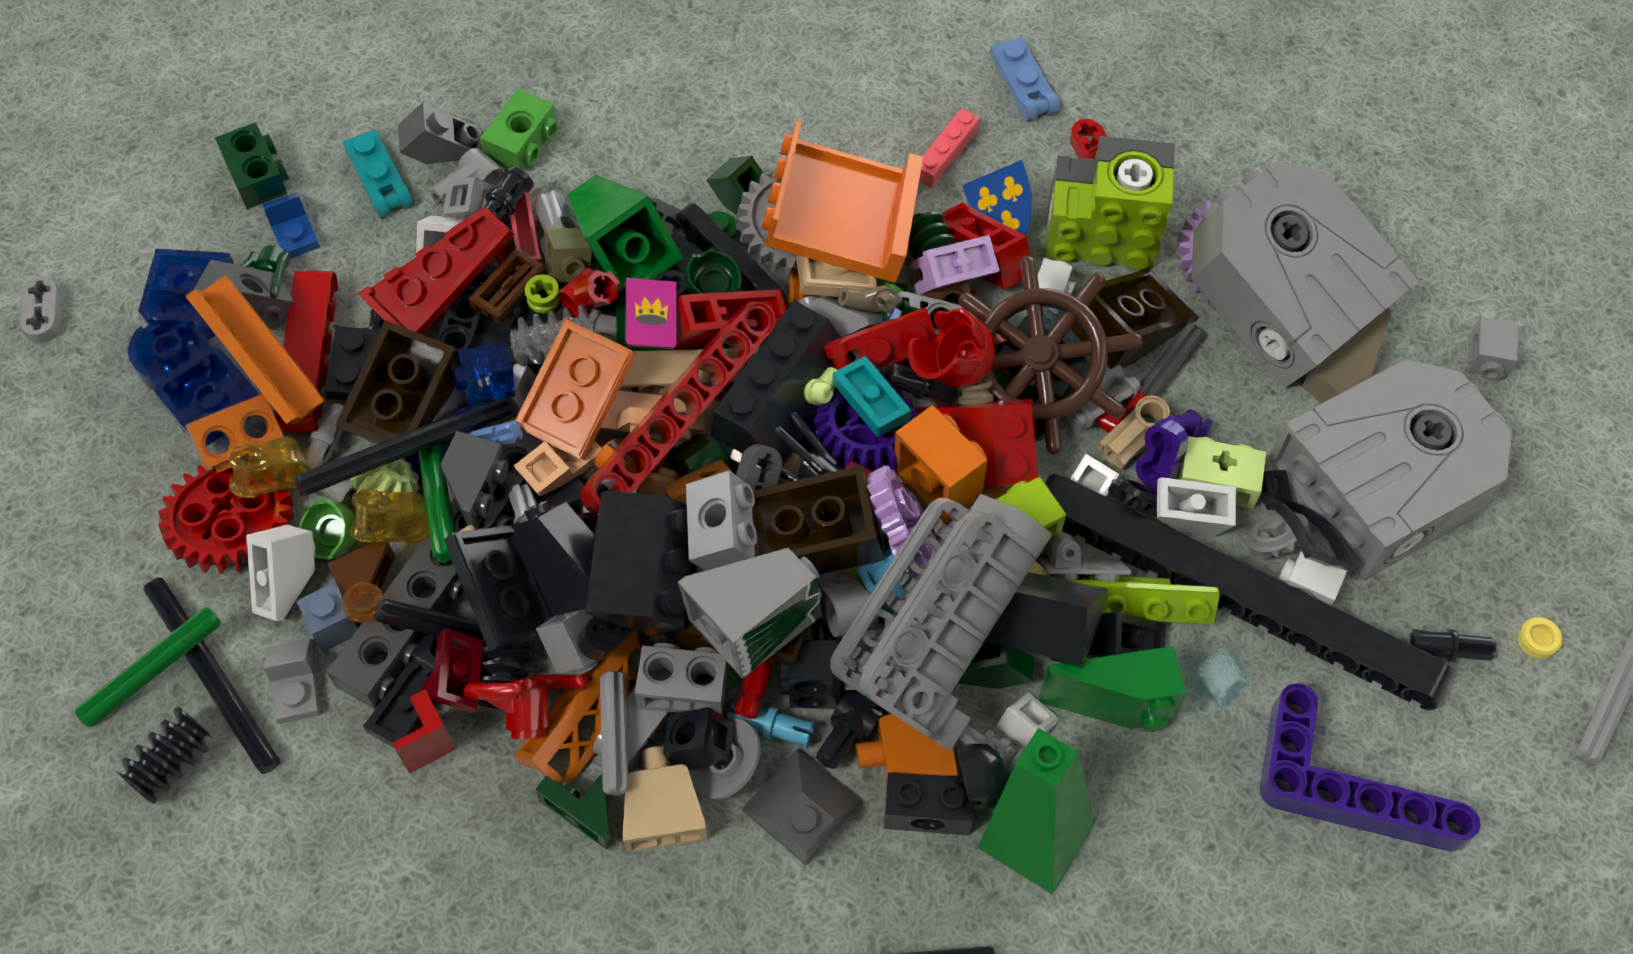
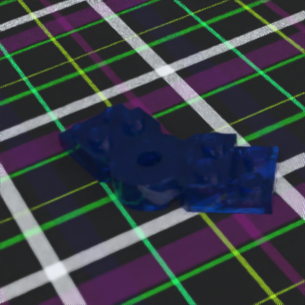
[128,248,260,446]

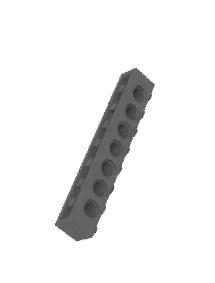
[326,419,551,709]

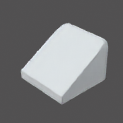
[1070,454,1122,497]
[996,692,1060,748]

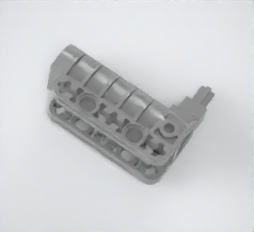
[830,494,1051,751]

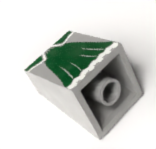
[678,548,822,679]

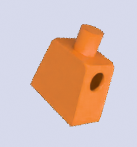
[856,714,958,784]

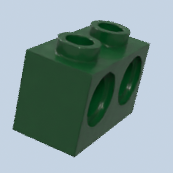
[215,122,289,209]

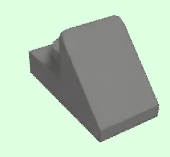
[263,639,320,724]

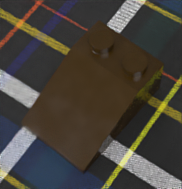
[1071,268,1199,369]
[335,320,467,444]
[752,465,885,570]

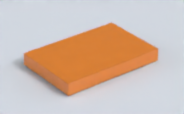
[515,319,637,461]

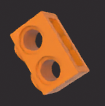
[185,394,284,473]

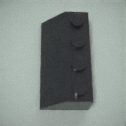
[710,300,856,468]

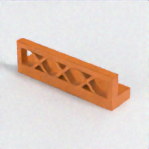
[186,275,326,425]
[513,631,642,784]

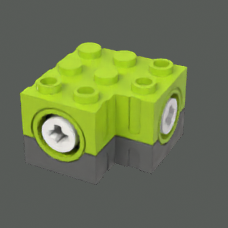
[1044,136,1175,270]

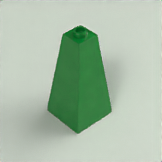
[567,175,683,291]
[978,728,1095,894]

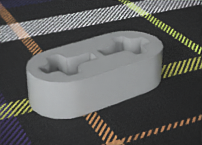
[20,276,62,344]

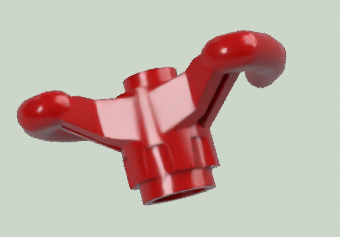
[464,674,589,739]

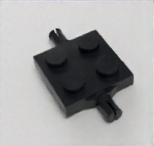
[325,309,384,400]

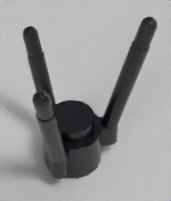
[742,412,841,482]

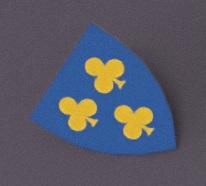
[962,159,1033,236]

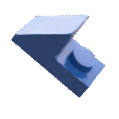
[262,192,320,259]

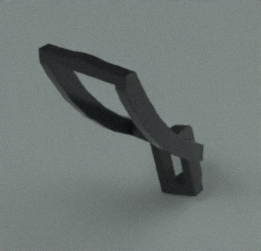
[1262,470,1352,570]

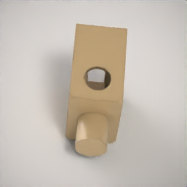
[623,746,708,853]

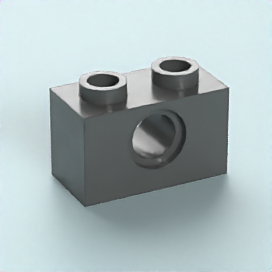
[194,260,294,331]

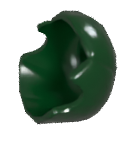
[684,248,742,295]

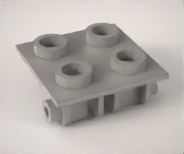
[1039,532,1131,581]

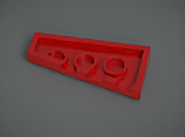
[357,206,515,335]

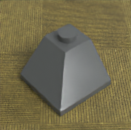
[742,748,862,865]

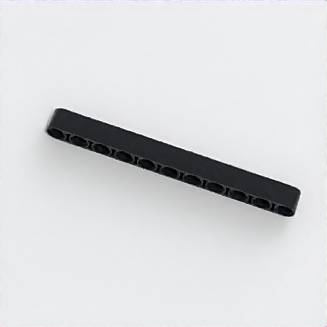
[1045,474,1452,710]

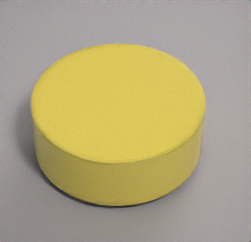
[1517,617,1563,659]

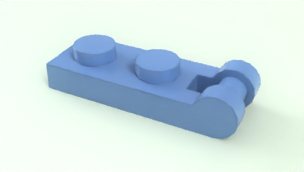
[990,37,1060,122]

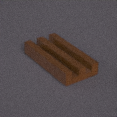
[469,248,547,324]

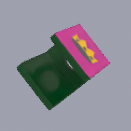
[616,278,676,351]

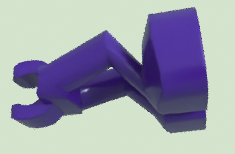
[1135,409,1213,491]

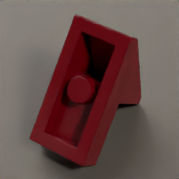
[421,628,483,713]

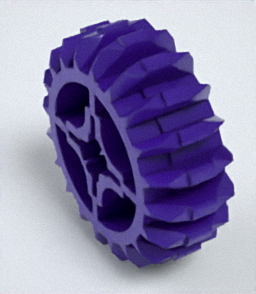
[814,389,918,471]

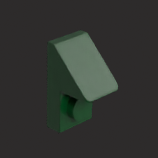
[535,774,612,850]

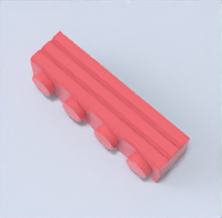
[919,108,980,188]
[509,193,542,268]

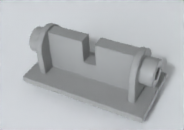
[1066,365,1141,435]

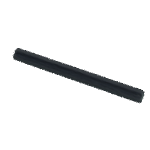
[294,396,513,496]
[143,577,280,774]

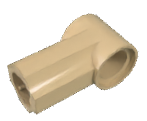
[1097,395,1170,470]

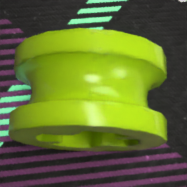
[525,274,560,313]

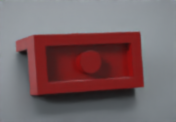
[393,690,456,774]

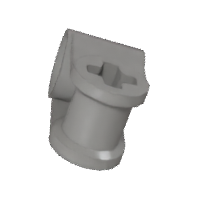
[817,571,879,637]

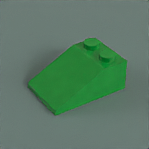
[1039,646,1186,732]

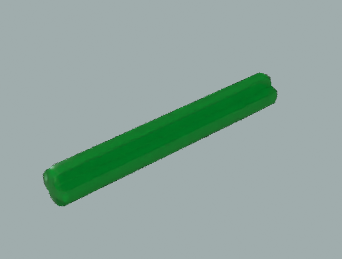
[418,443,454,563]
[75,607,221,727]

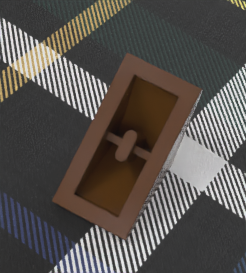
[327,539,395,626]

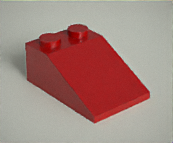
[915,398,1039,486]

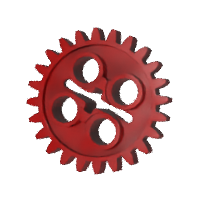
[158,459,294,574]

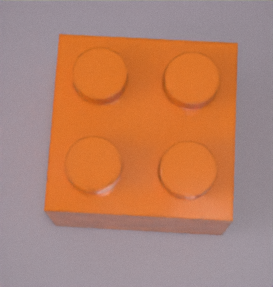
[894,405,987,525]

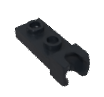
[363,634,437,749]

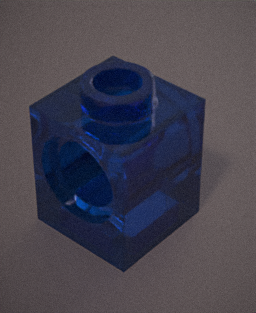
[453,342,515,405]

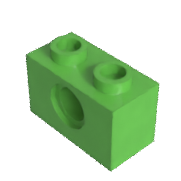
[480,88,558,171]

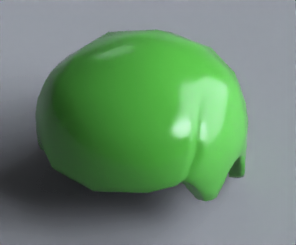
[299,499,359,560]

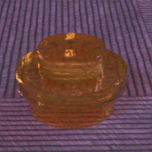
[342,582,384,623]

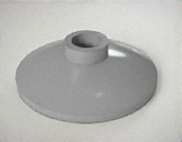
[689,718,760,800]

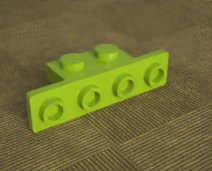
[1059,574,1220,624]

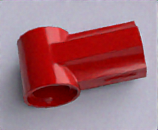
[558,268,619,318]

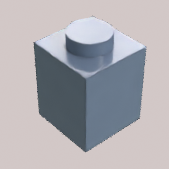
[296,582,358,652]

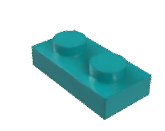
[832,356,912,437]

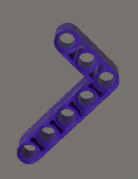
[1260,683,1481,852]

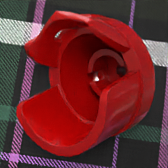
[908,307,995,388]

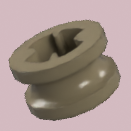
[958,378,994,405]

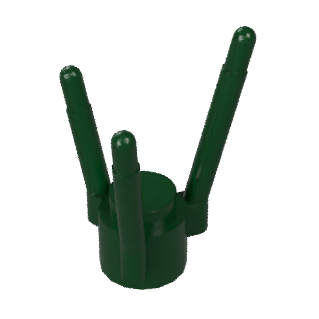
[240,245,290,298]

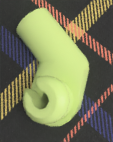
[804,367,837,406]

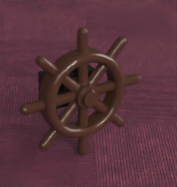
[959,256,1143,455]

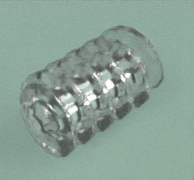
[510,305,595,368]

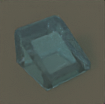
[1190,645,1249,709]

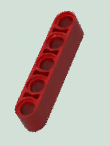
[274,271,338,433]

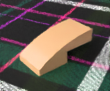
[514,440,601,496]

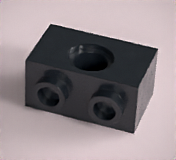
[883,772,974,836]

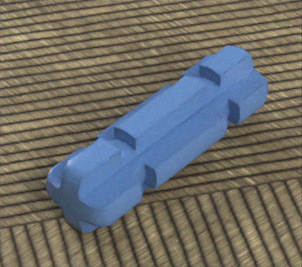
[466,421,523,446]

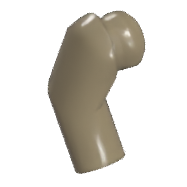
[838,286,898,312]

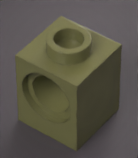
[545,228,592,283]

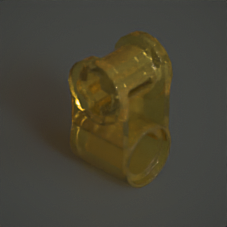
[229,437,311,498]
[350,489,429,544]

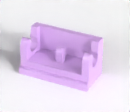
[911,235,1000,295]

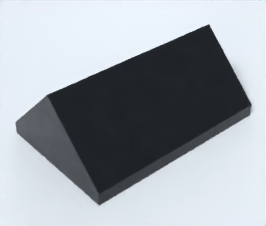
[983,572,1109,668]

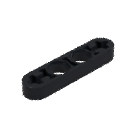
[675,203,787,305]

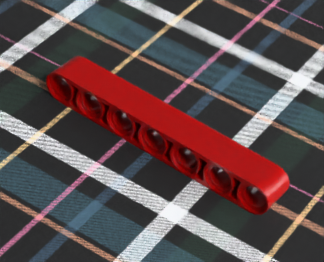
[581,302,776,514]

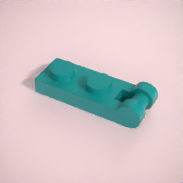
[342,129,413,218]

